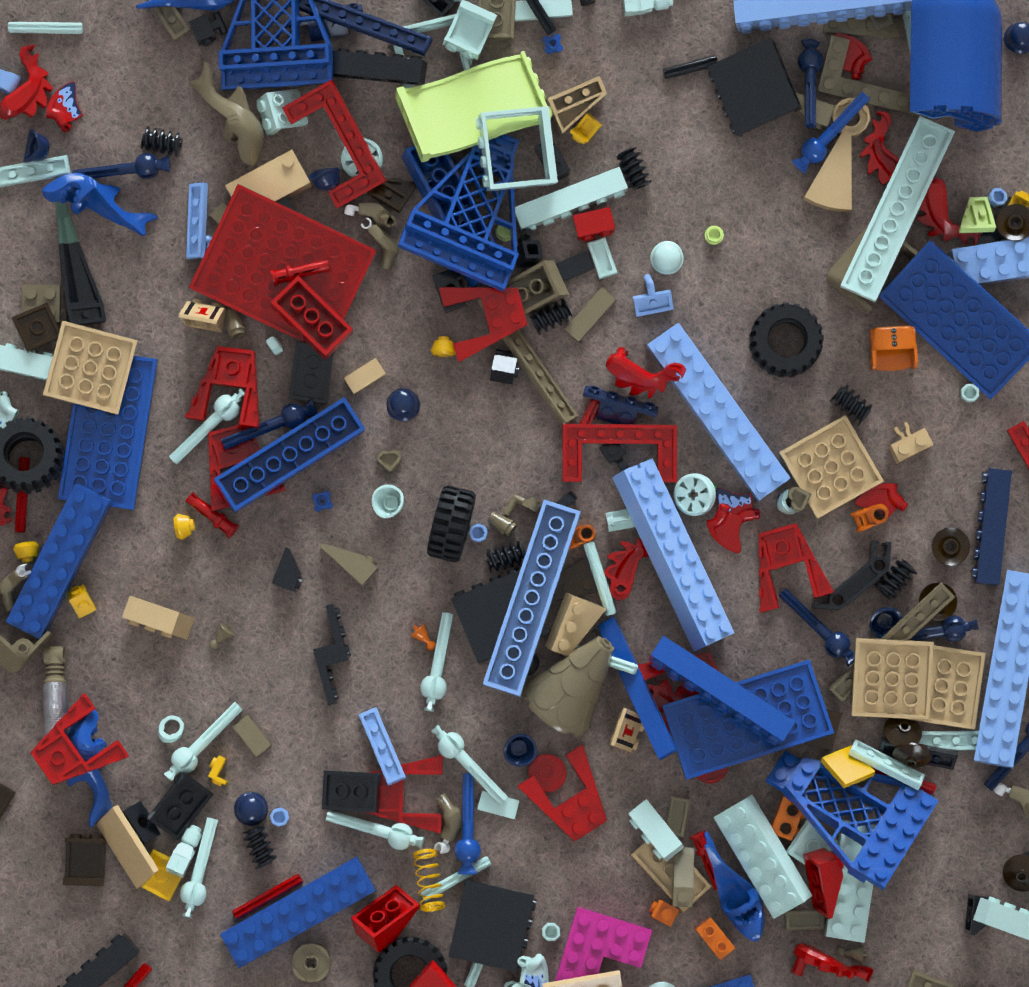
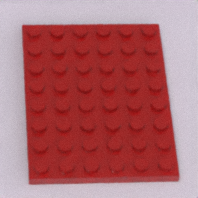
[189,184,377,343]

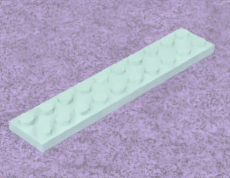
[840,116,955,302]

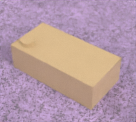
[225,150,312,203]

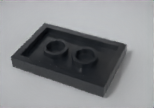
[289,341,334,404]
[322,770,381,813]
[147,771,214,840]

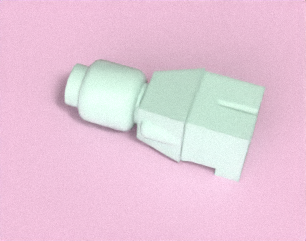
[622,0,673,17]
[166,825,202,878]

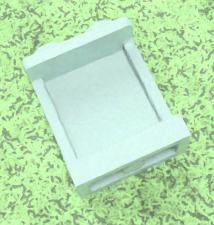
[442,0,497,60]

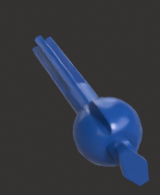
[792,91,870,174]
[454,773,481,875]

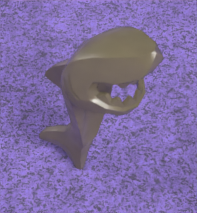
[190,61,264,165]

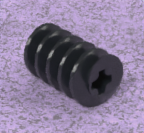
[141,126,183,157]
[617,147,652,190]
[530,298,573,335]
[830,385,872,425]
[486,541,526,573]
[875,559,918,600]
[241,826,277,870]

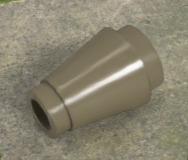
[226,309,246,339]
[488,512,517,538]

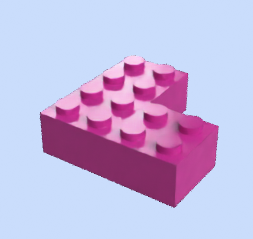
[555,906,652,981]

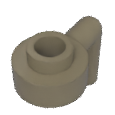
[503,494,541,517]

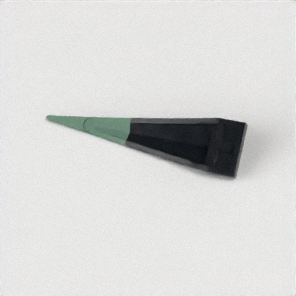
[56,202,106,325]

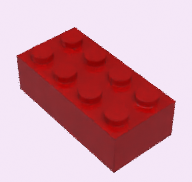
[271,276,353,360]

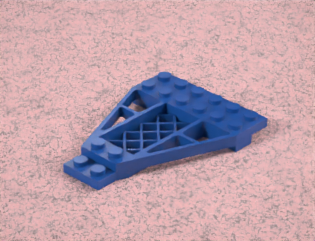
[219,0,333,91]
[397,134,519,292]
[765,750,939,890]

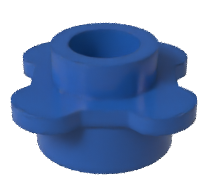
[543,34,563,54]
[312,491,333,512]

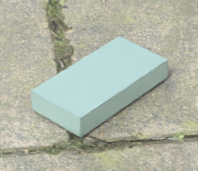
[587,237,617,280]
[477,791,519,819]

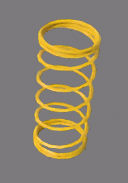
[413,849,445,912]

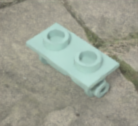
[606,509,635,532]

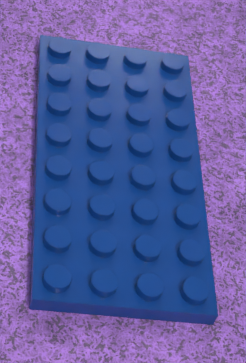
[879,240,1029,400]
[58,356,158,510]
[662,659,834,780]

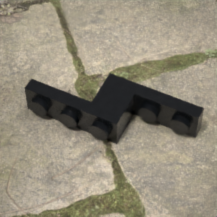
[313,604,351,706]

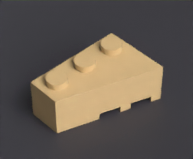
[546,76,607,135]
[545,593,606,656]
[122,596,195,640]

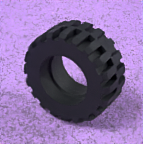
[749,302,824,378]
[0,417,64,494]
[427,485,476,563]
[373,936,448,987]

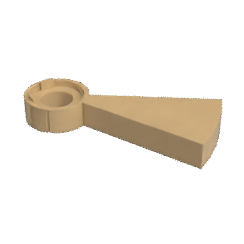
[803,98,870,213]

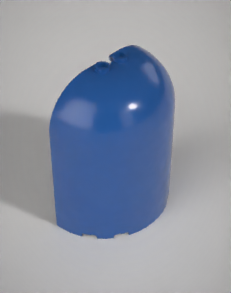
[910,0,1002,132]

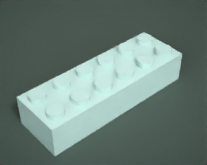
[713,795,813,919]
[823,820,876,943]

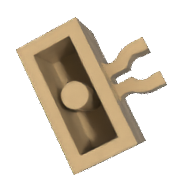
[888,422,934,464]

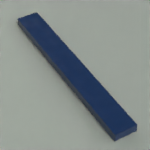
[289,0,433,56]

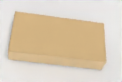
[344,358,386,395]

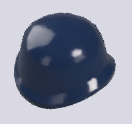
[1004,22,1029,54]
[23,129,50,162]
[308,167,340,190]
[387,388,420,421]
[869,607,902,639]
[503,733,537,767]
[234,792,268,826]

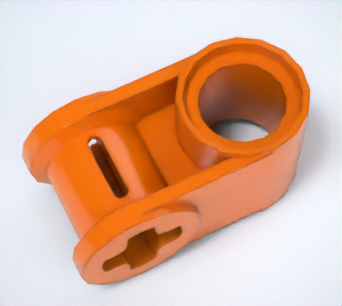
[850,504,889,532]
[569,525,596,550]

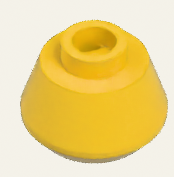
[430,336,455,357]
[173,514,195,540]
[13,541,39,563]

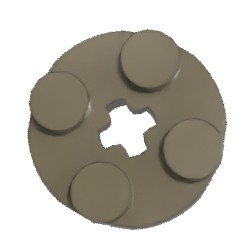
[292,943,331,982]

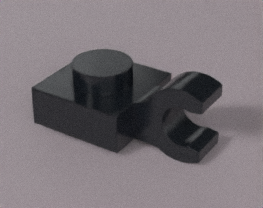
[599,444,628,471]

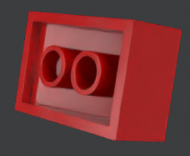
[803,848,844,919]
[351,885,420,953]

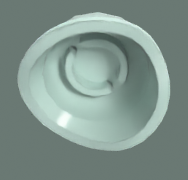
[650,241,684,274]
[372,485,404,518]

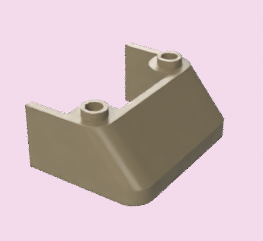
[826,226,919,316]
[0,631,55,673]

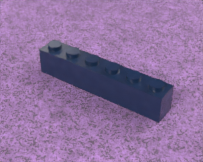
[971,468,1012,586]

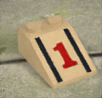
[179,299,227,333]
[609,708,644,753]

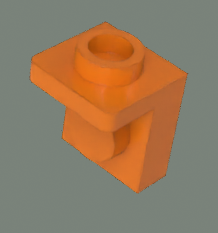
[649,899,679,927]

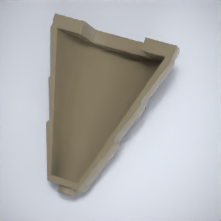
[522,636,614,737]

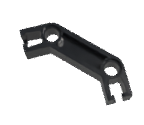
[811,540,892,610]

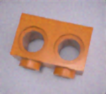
[771,796,805,841]
[694,916,735,960]

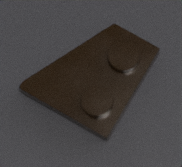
[367,177,417,213]

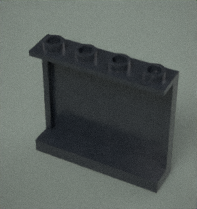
[708,37,802,137]
[451,568,549,663]
[448,879,537,972]

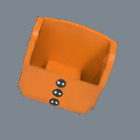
[869,326,918,371]

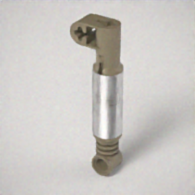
[42,646,68,784]

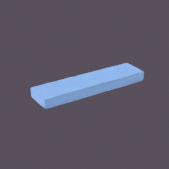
[186,182,208,260]
[359,707,406,786]

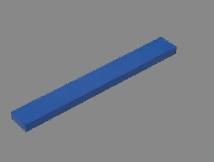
[597,617,677,760]

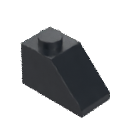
[272,547,303,592]

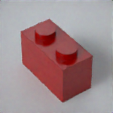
[572,207,615,242]

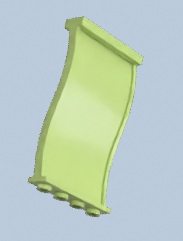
[395,51,553,163]

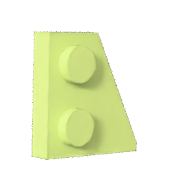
[959,197,996,233]

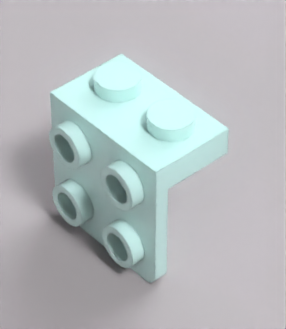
[256,89,308,136]

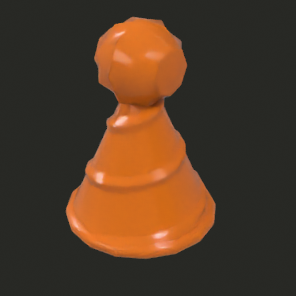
[410,624,436,651]

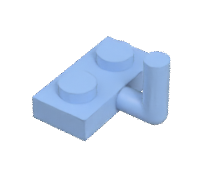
[633,274,674,317]

